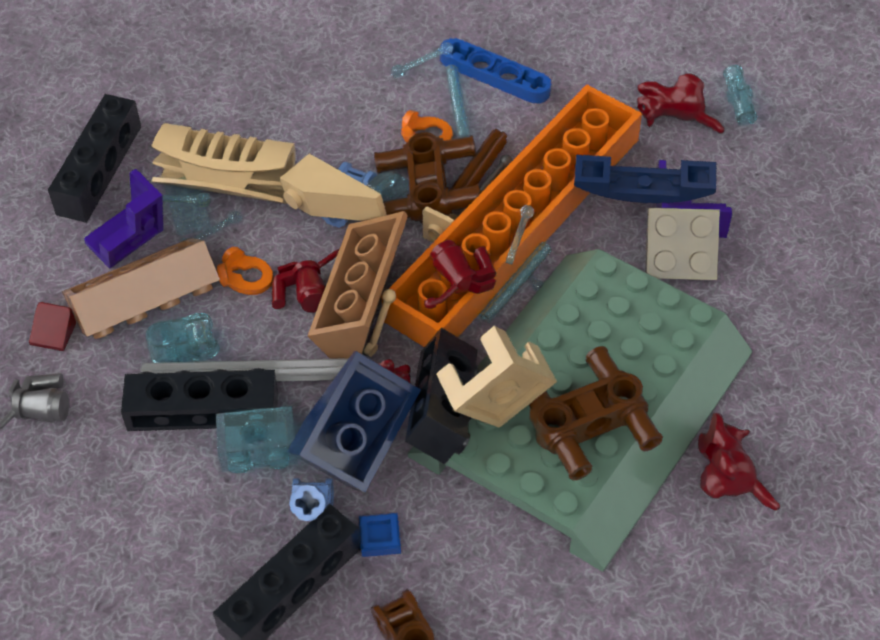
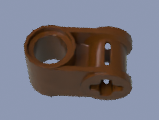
[371,589,435,640]

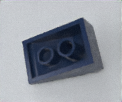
[287,351,421,493]

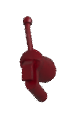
[424,239,497,309]
[272,249,339,313]

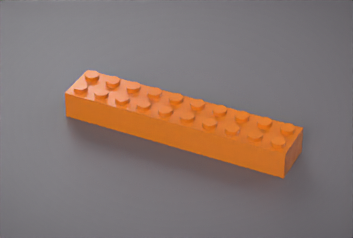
[381,84,642,347]

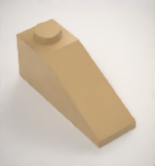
[280,153,387,221]

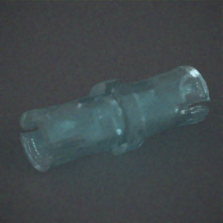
[723,65,757,125]

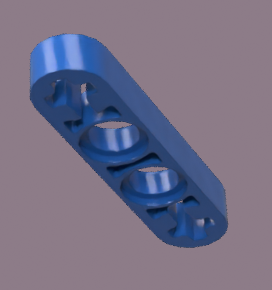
[440,38,551,104]

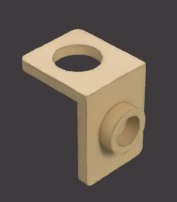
[423,207,458,242]

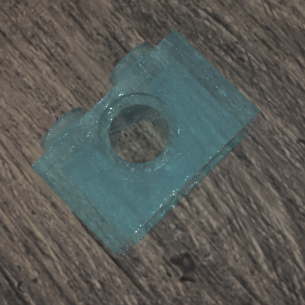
[216,406,298,473]

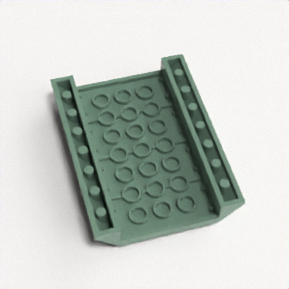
[408,249,752,572]

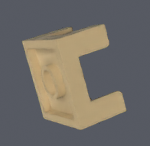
[436,326,557,428]

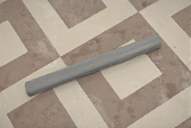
[141,358,349,381]

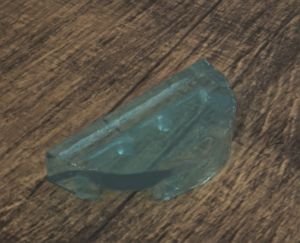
[359,171,410,222]

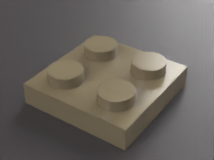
[645,208,720,280]

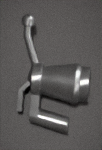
[0,373,69,430]

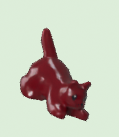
[637,73,725,133]
[698,413,780,510]

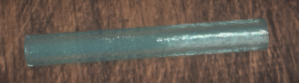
[445,65,470,138]
[479,242,552,324]

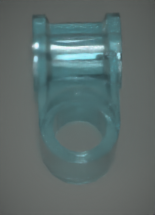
[146,313,220,363]

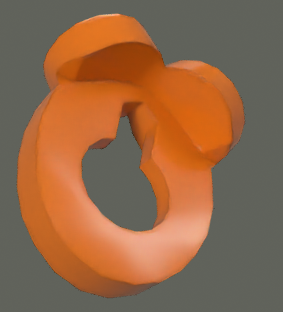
[401,110,453,142]
[216,247,273,295]

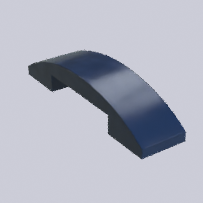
[574,155,717,203]

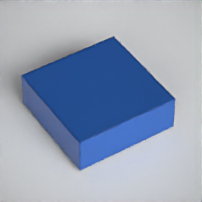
[359,513,401,557]

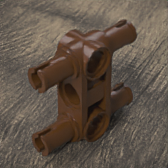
[374,132,481,224]
[528,346,663,481]

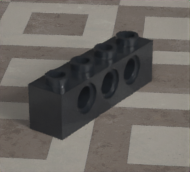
[48,94,141,223]
[405,327,478,465]
[121,368,278,431]
[213,504,361,640]

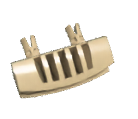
[151,123,296,204]

